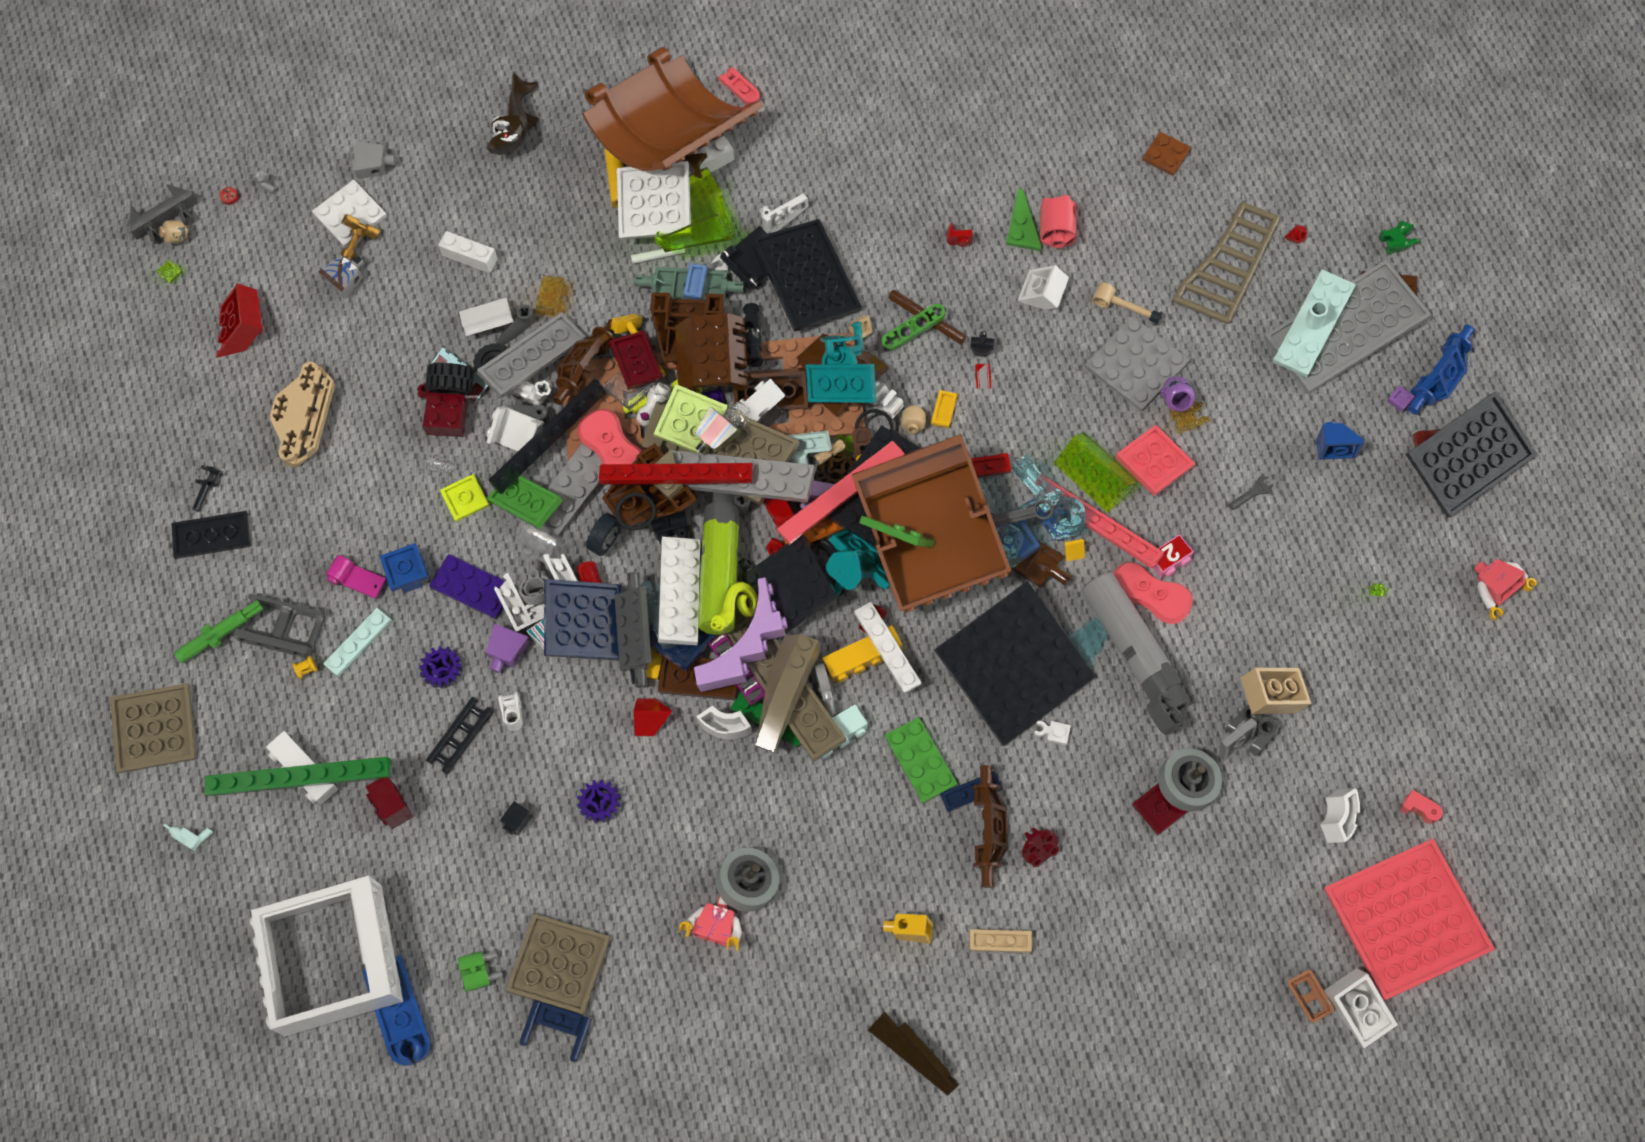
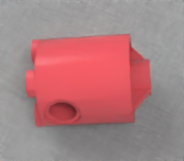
[1040,195,1076,248]

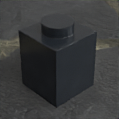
[500,801,532,836]

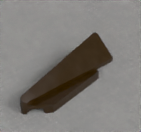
[868,1012,959,1096]

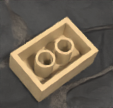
[1240,668,1311,714]

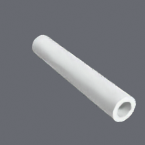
[631,244,685,264]

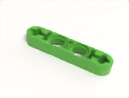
[882,304,946,351]

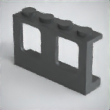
[233,593,326,658]

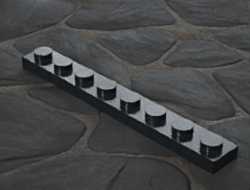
[488,378,606,494]

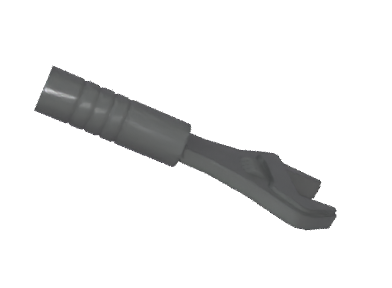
[1229,476,1273,510]

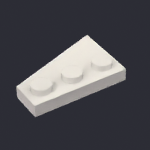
[762,194,808,234]

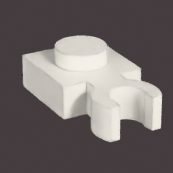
[1034,721,1071,745]

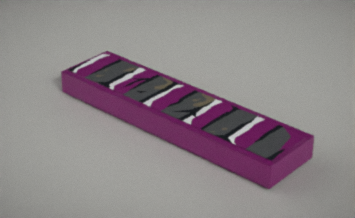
[708,634,765,707]

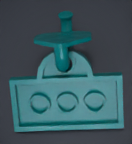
[806,321,877,403]
[826,530,891,596]

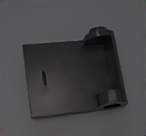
[720,226,767,289]

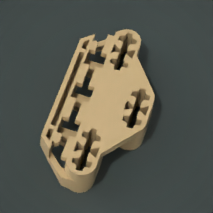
[270,362,335,467]

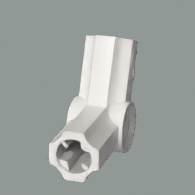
[510,381,551,405]

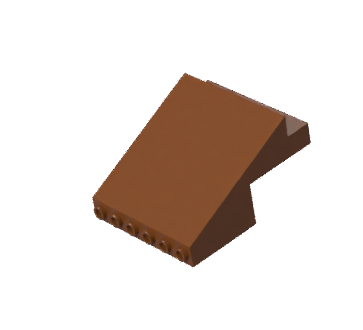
[852,434,1011,613]

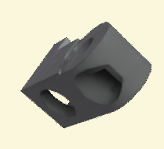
[513,399,549,424]

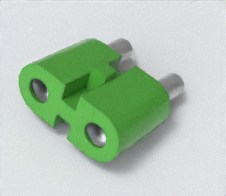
[457,951,503,992]

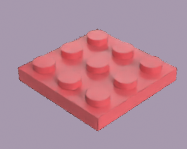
[1115,425,1195,496]

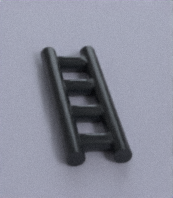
[425,697,494,775]

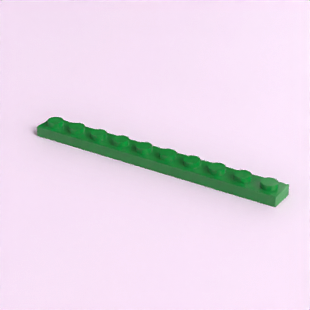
[204,757,390,796]

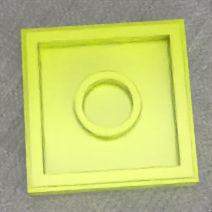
[440,474,490,522]

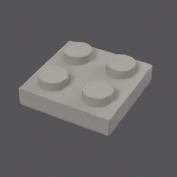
[1219,718,1257,761]

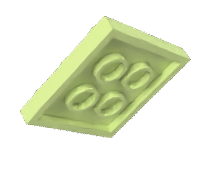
[653,384,728,454]

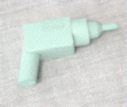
[164,824,214,851]

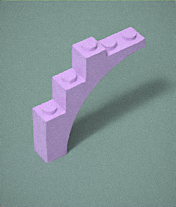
[694,578,788,692]

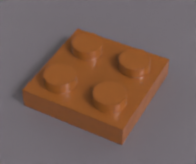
[1142,131,1191,176]

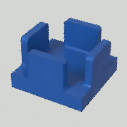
[379,543,429,593]

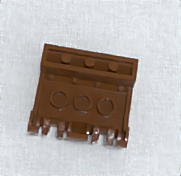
[675,313,748,393]

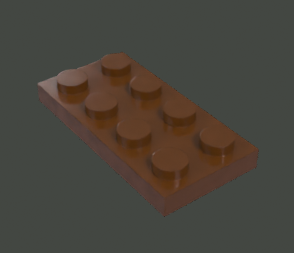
[658,657,738,701]

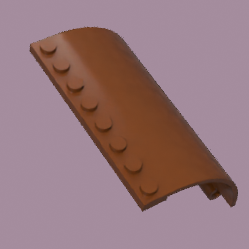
[581,47,763,171]

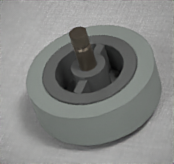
[1158,748,1222,811]
[716,847,779,912]

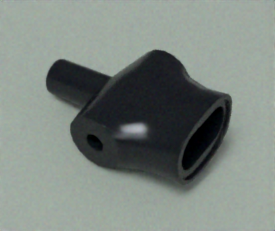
[970,331,994,357]

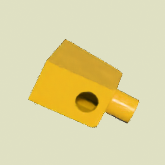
[883,914,933,944]

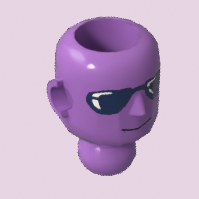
[1160,376,1196,412]

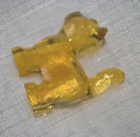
[1169,400,1210,434]

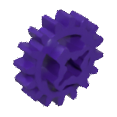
[419,646,462,689]
[577,779,621,823]

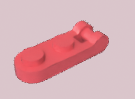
[718,67,760,105]

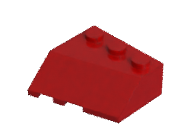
[216,283,263,358]

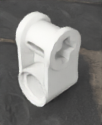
[498,691,523,731]

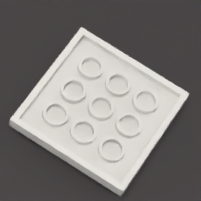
[617,161,691,240]

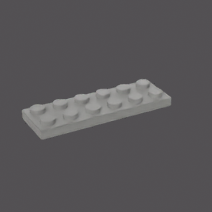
[477,312,586,398]
[543,443,602,536]

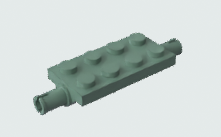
[634,267,744,303]

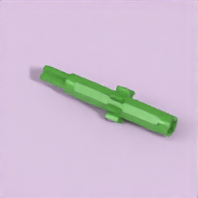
[174,600,264,663]

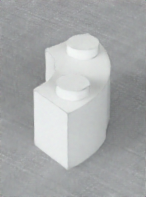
[732,379,786,422]
[696,706,752,740]
[1320,788,1360,843]

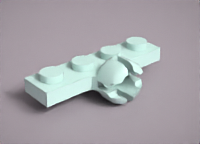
[787,431,832,464]

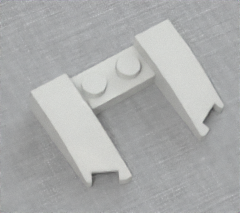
[494,554,577,632]

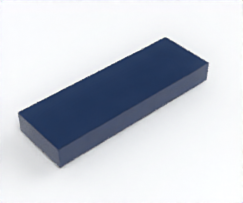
[940,771,1003,813]

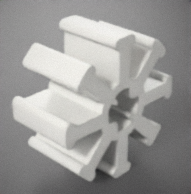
[870,381,904,419]

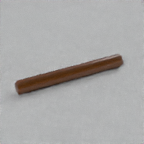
[888,290,966,344]

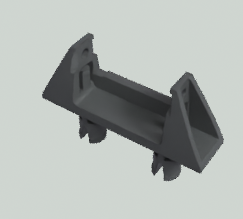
[130,184,198,244]

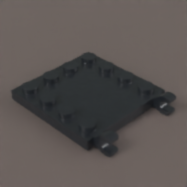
[738,534,839,640]

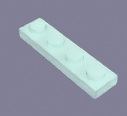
[323,608,392,677]

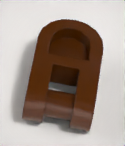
[852,426,872,461]

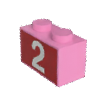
[1153,534,1194,578]

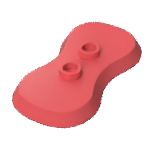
[577,409,642,464]
[1114,562,1193,624]

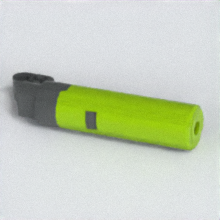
[698,492,751,635]

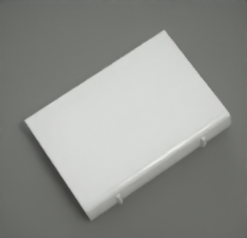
[459,298,514,336]

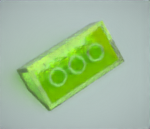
[1054,432,1139,513]

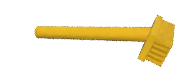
[611,313,666,377]

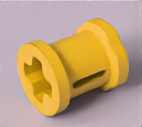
[292,656,318,679]

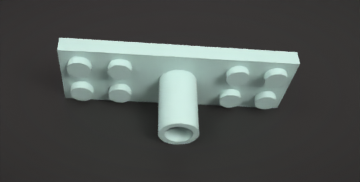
[1273,270,1356,378]

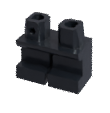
[651,510,689,545]

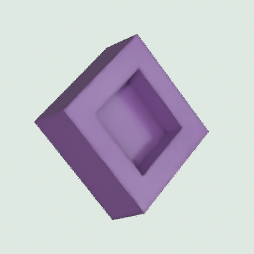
[1387,385,1415,412]

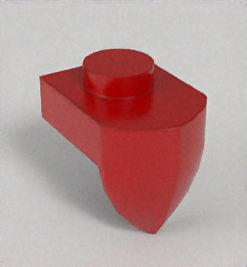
[946,222,973,247]

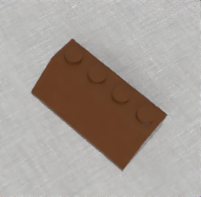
[733,367,809,410]

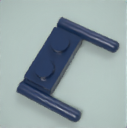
[519,1000,592,1062]

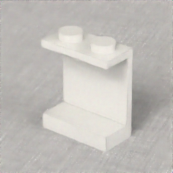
[486,406,544,451]

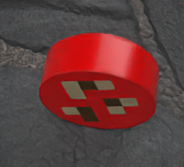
[219,187,239,205]

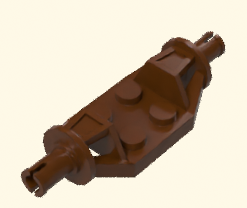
[552,319,615,405]
[972,765,1008,888]

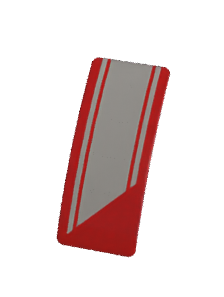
[975,363,991,389]

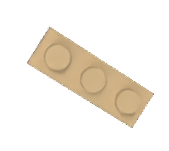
[970,929,1032,953]

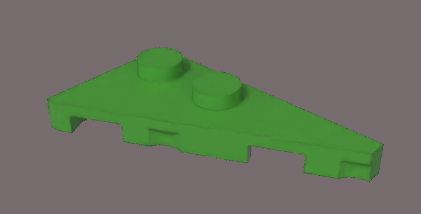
[1006,189,1041,251]
[859,516,935,548]

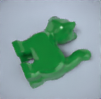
[1379,220,1419,255]

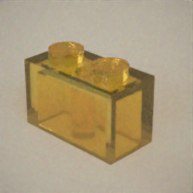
[536,275,569,317]

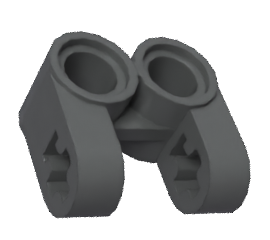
[1225,705,1278,756]

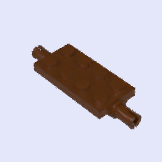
[996,524,1071,588]

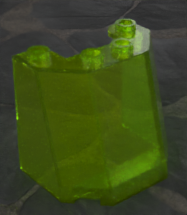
[655,167,736,252]

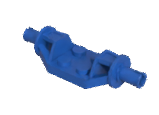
[1407,324,1475,415]

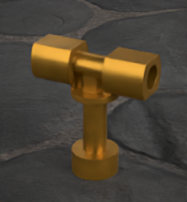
[340,214,380,260]

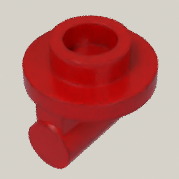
[1285,224,1307,244]
[767,537,785,555]

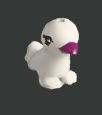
[636,382,672,427]

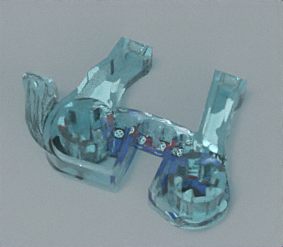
[980,454,1086,568]

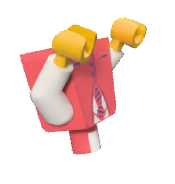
[1475,559,1537,621]
[678,896,742,951]

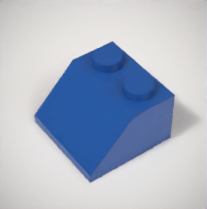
[1316,422,1364,460]

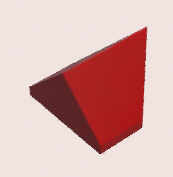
[633,698,673,737]

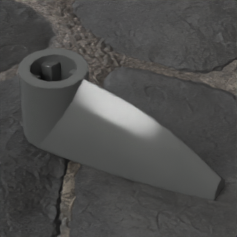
[495,304,535,345]

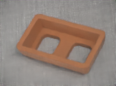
[1288,970,1335,1023]

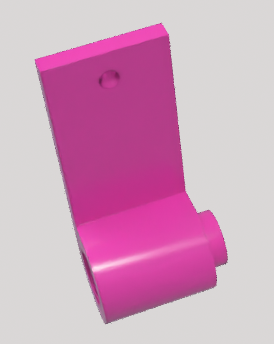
[325,555,387,599]

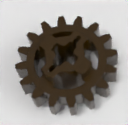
[817,451,856,484]

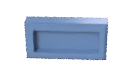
[683,263,708,300]

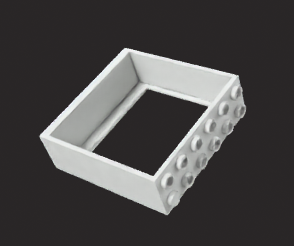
[250,876,403,1036]

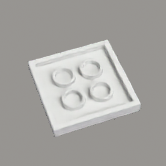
[312,180,387,248]

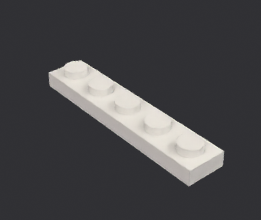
[854,602,921,694]

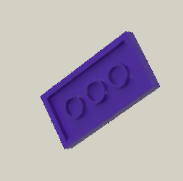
[429,554,505,620]

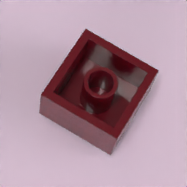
[422,393,468,437]
[366,778,413,829]

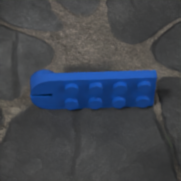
[362,955,430,1066]

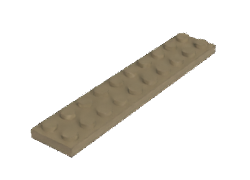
[725,592,847,762]

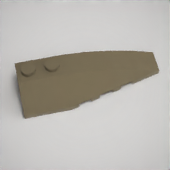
[756,634,821,753]

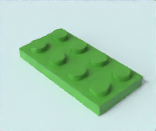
[487,476,563,530]
[884,717,958,804]

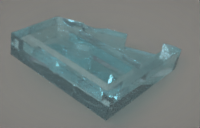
[1068,617,1107,668]

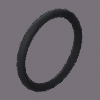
[854,409,894,447]
[615,492,656,530]

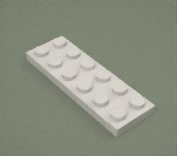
[658,537,700,645]

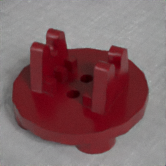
[1022,827,1059,867]

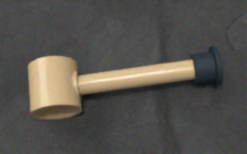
[1092,282,1163,325]

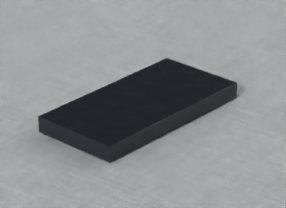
[171,511,250,559]

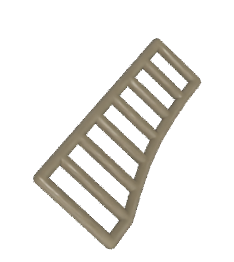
[1173,202,1280,324]

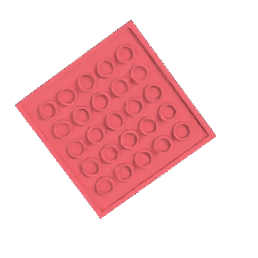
[1324,839,1495,1001]

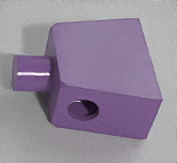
[486,624,531,673]

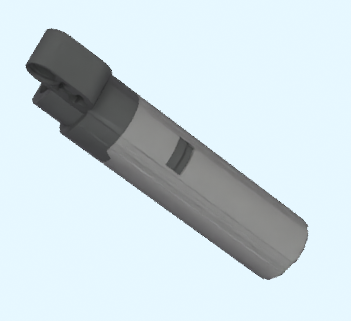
[1082,572,1191,735]

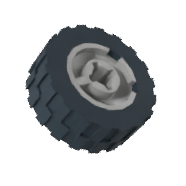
[586,513,621,556]

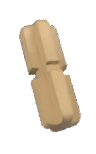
[815,439,845,464]

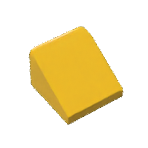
[1063,539,1085,561]

